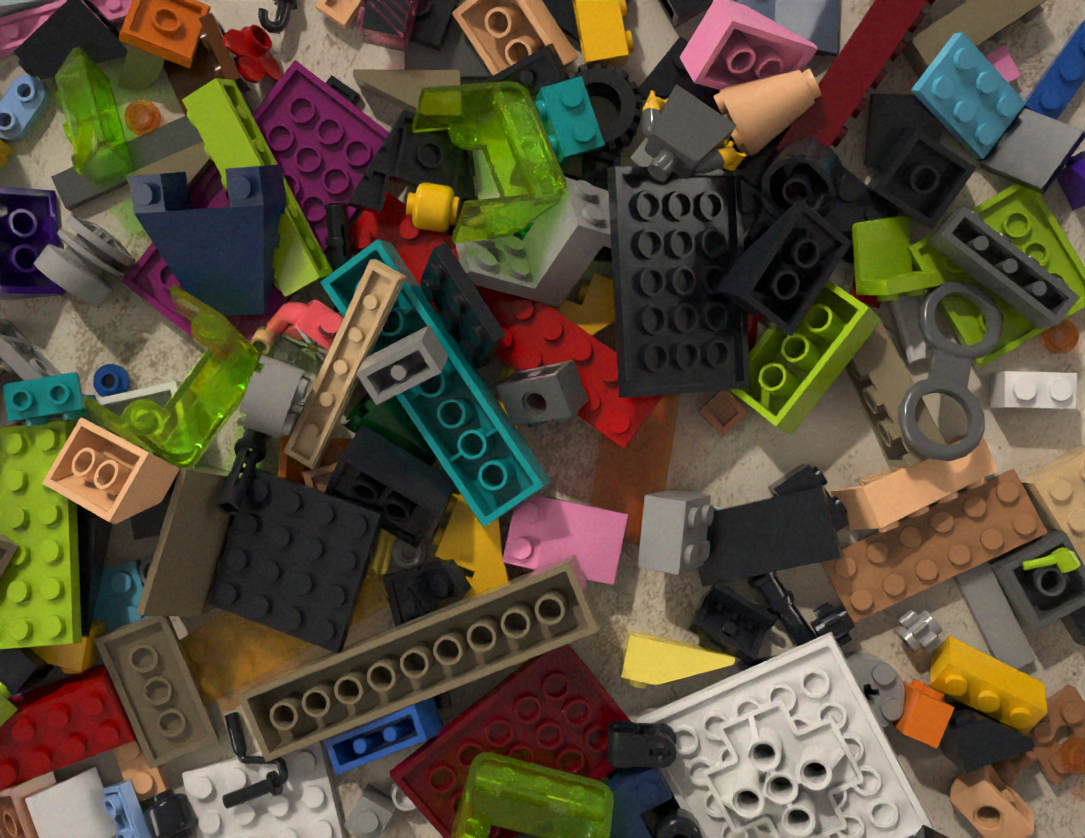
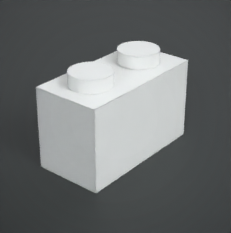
[989,371,1077,410]

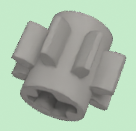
[897,610,943,655]

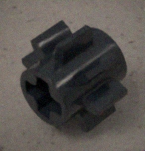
[810,602,855,647]

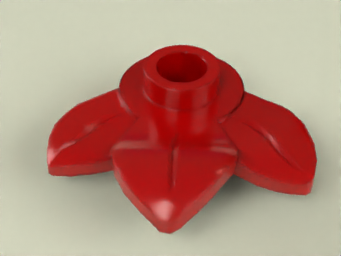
[223,25,281,84]

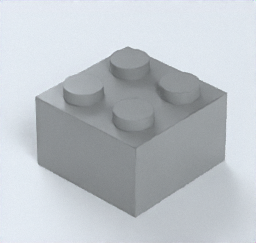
[637,489,714,575]

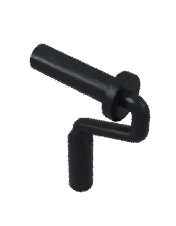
[222,712,289,809]

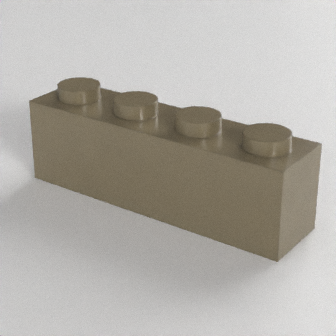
[902,0,1047,79]

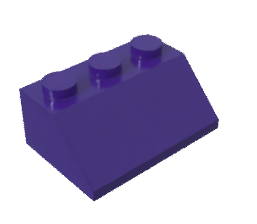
[0,186,64,300]

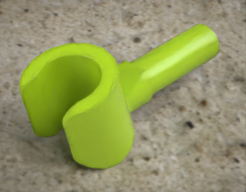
[1022,547,1080,573]

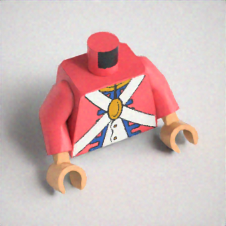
[250,299,343,365]

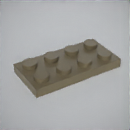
[94,616,220,769]

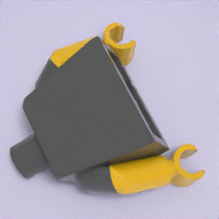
[642,84,746,182]

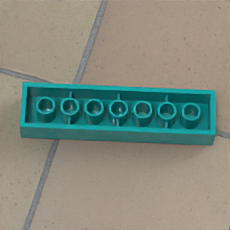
[320,239,552,527]

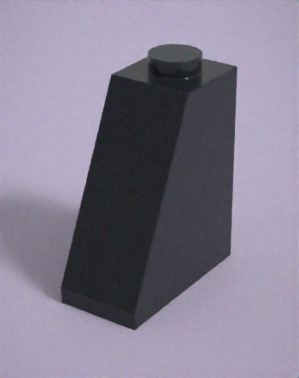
[14,0,129,80]

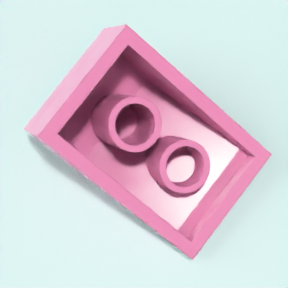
[680,0,818,90]
[502,493,630,585]

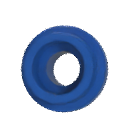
[93,364,130,397]

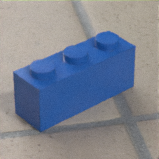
[324,697,444,775]

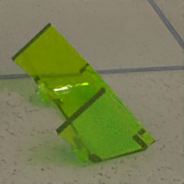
[412,81,567,244]
[83,285,263,468]
[450,752,614,838]

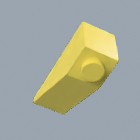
[619,630,735,688]

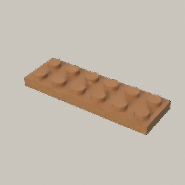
[820,469,1048,623]

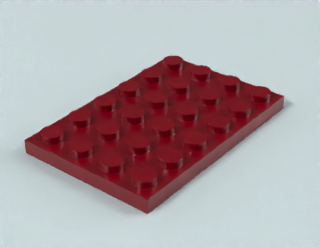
[389,644,632,838]

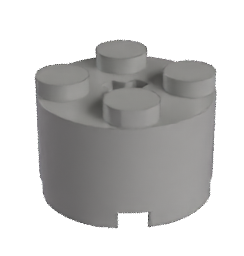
[237,355,311,439]
[843,651,905,729]

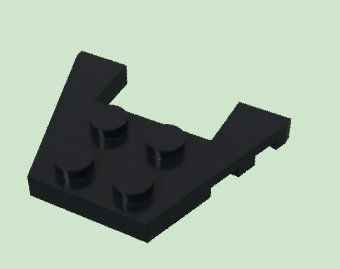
[347,109,480,236]

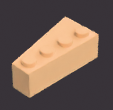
[830,434,998,533]

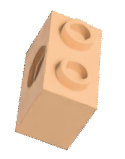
[949,764,1034,838]

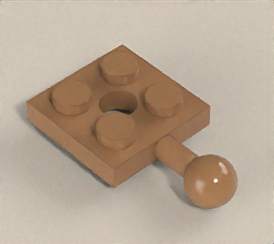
[991,685,1085,787]

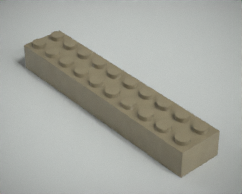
[238,554,603,762]

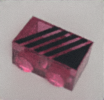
[357,0,419,52]

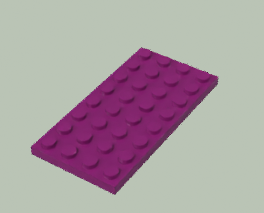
[122,60,388,369]

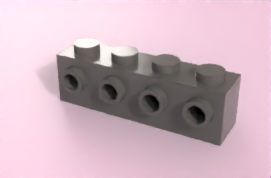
[928,206,1080,330]

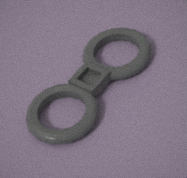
[898,281,1003,461]

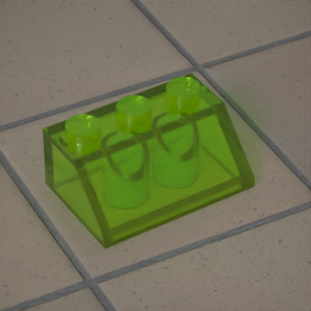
[55,46,135,185]

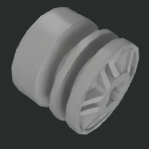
[33,213,135,308]

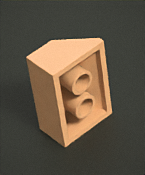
[452,0,579,75]
[42,417,180,525]

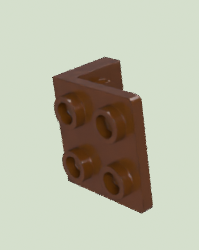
[163,12,251,115]

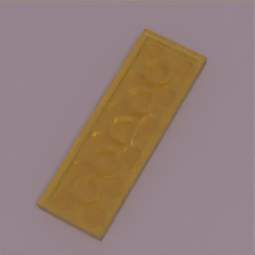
[179,563,392,705]

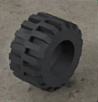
[560,62,642,157]

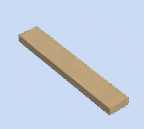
[283,259,407,470]

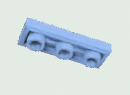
[102,780,151,838]

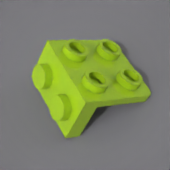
[852,216,940,301]

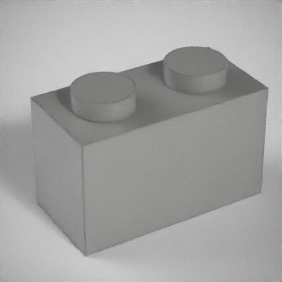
[356,325,449,405]

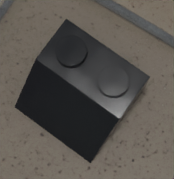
[939,702,1036,773]

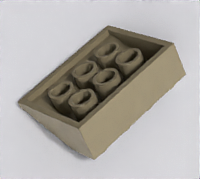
[136,466,242,616]

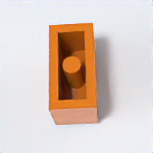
[891,678,954,749]

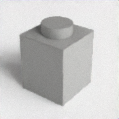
[343,784,396,838]

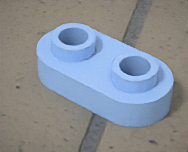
[0,75,50,142]

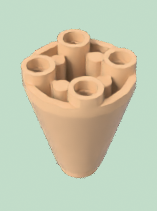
[713,68,822,157]

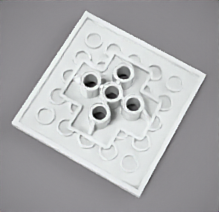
[636,632,934,838]

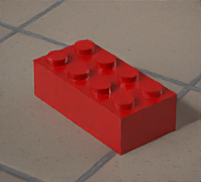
[0,663,136,791]

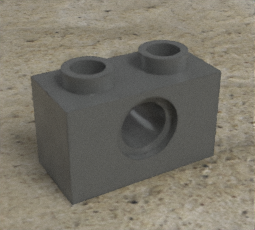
[496,360,589,428]

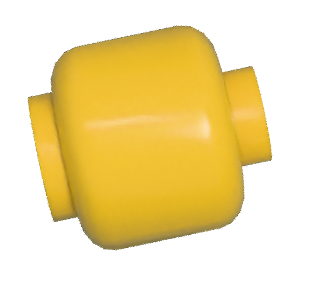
[406,182,460,232]

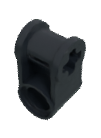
[608,721,677,769]

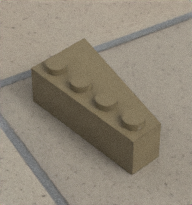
[845,321,947,468]

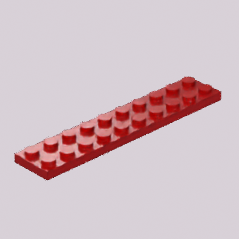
[349,191,664,449]

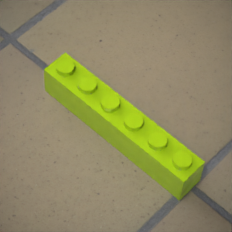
[182,78,333,297]

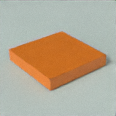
[118,0,211,69]

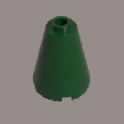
[343,393,438,466]

